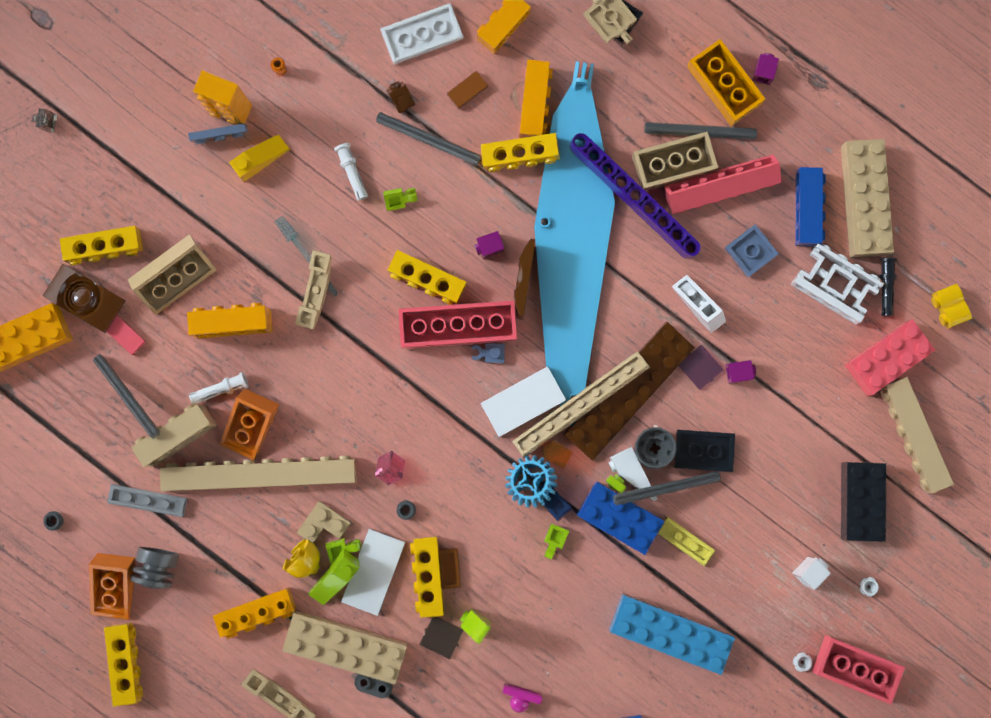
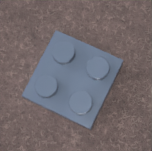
[724,224,779,278]

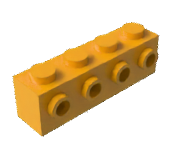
[213,587,297,639]

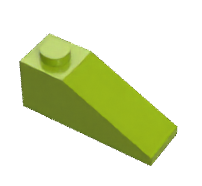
[308,549,360,605]
[460,608,491,645]

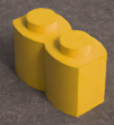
[931,283,972,329]

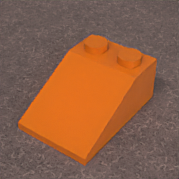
[220,388,279,460]
[89,553,136,620]

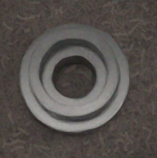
[396,500,416,520]
[43,511,64,531]

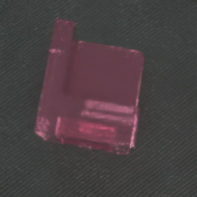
[375,451,405,485]

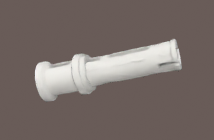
[334,143,368,201]
[189,372,249,404]

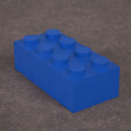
[576,482,664,555]

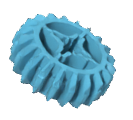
[505,455,557,508]

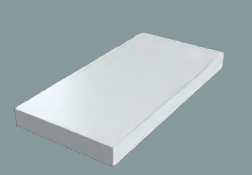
[381,3,464,65]
[481,366,566,437]
[342,529,405,616]

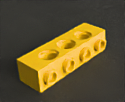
[480,133,560,172]
[59,225,143,266]
[387,250,467,305]
[410,536,444,618]
[104,622,143,707]

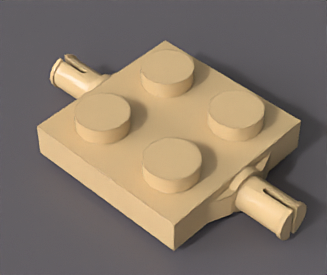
[583,0,637,44]

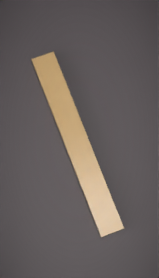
[512,351,650,458]

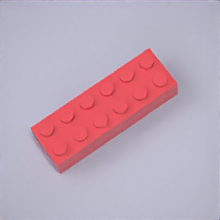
[398,301,517,349]

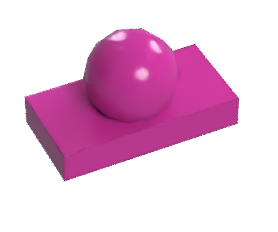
[502,683,542,713]

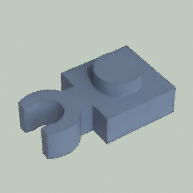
[472,343,505,363]

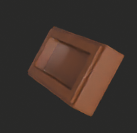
[447,70,488,109]
[438,548,461,589]

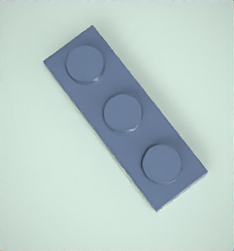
[188,124,249,145]

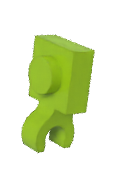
[383,188,418,211]
[605,475,626,493]
[544,524,569,559]
[325,538,362,563]

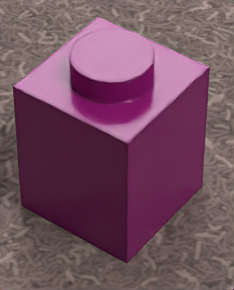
[752,53,779,85]
[474,231,504,259]
[725,360,756,384]

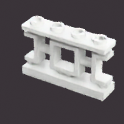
[791,244,884,325]

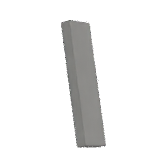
[107,484,188,517]

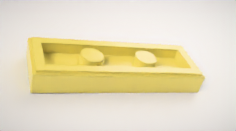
[658,517,716,566]

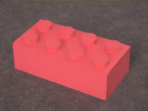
[845,319,935,396]
[812,635,905,704]

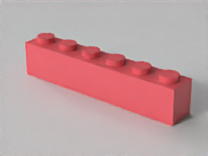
[664,155,782,214]

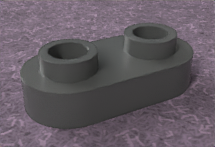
[354,674,393,698]

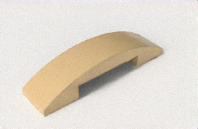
[295,250,332,329]
[241,669,316,718]

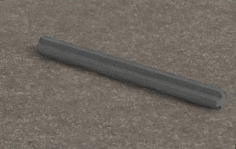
[376,112,481,165]
[644,122,757,140]
[93,354,160,439]
[613,471,721,505]

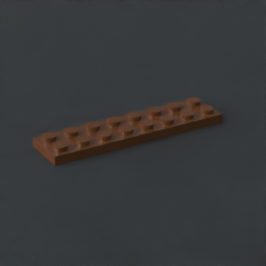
[563,322,695,461]

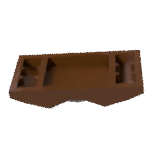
[513,238,535,320]
[42,264,126,333]

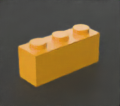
[477,0,531,54]

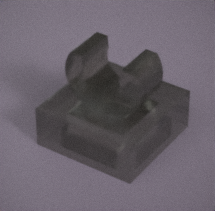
[31,108,57,133]

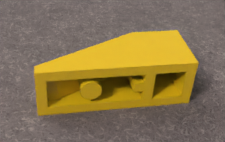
[229,134,290,182]

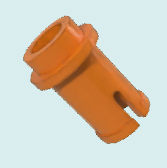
[270,57,287,76]

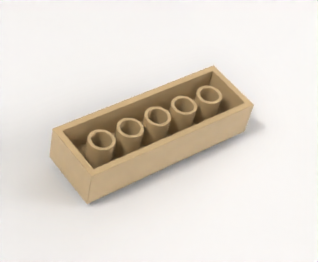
[841,139,894,258]
[282,611,408,684]

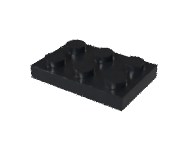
[674,429,735,472]

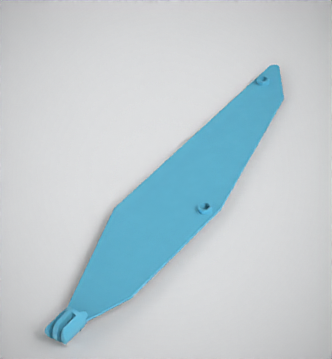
[534,61,615,426]

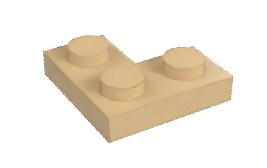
[297,501,351,543]

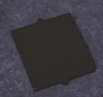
[419,616,464,659]

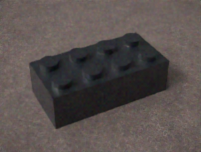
[841,462,886,542]

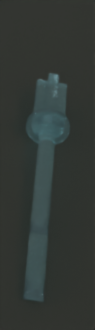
[274,216,338,296]

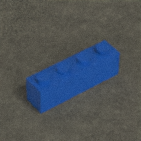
[795,167,826,246]

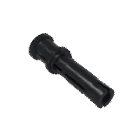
[879,258,897,316]

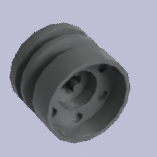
[635,427,676,469]
[131,547,179,589]

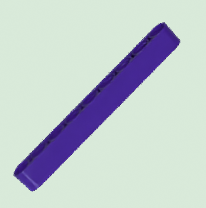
[569,133,701,259]

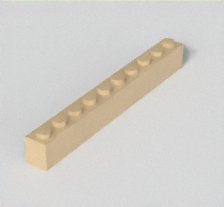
[160,456,357,491]

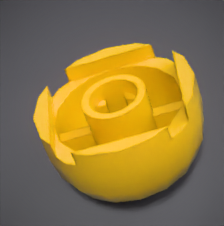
[283,539,320,578]

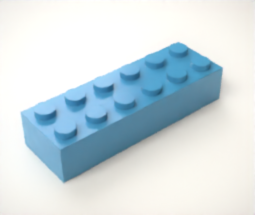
[609,594,735,675]

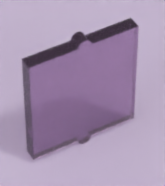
[679,344,724,390]

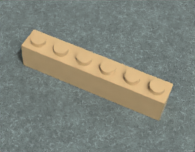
[881,377,954,493]

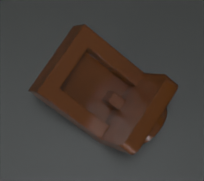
[386,81,416,114]

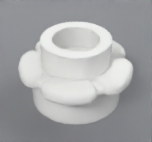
[859,577,879,597]
[793,652,812,672]

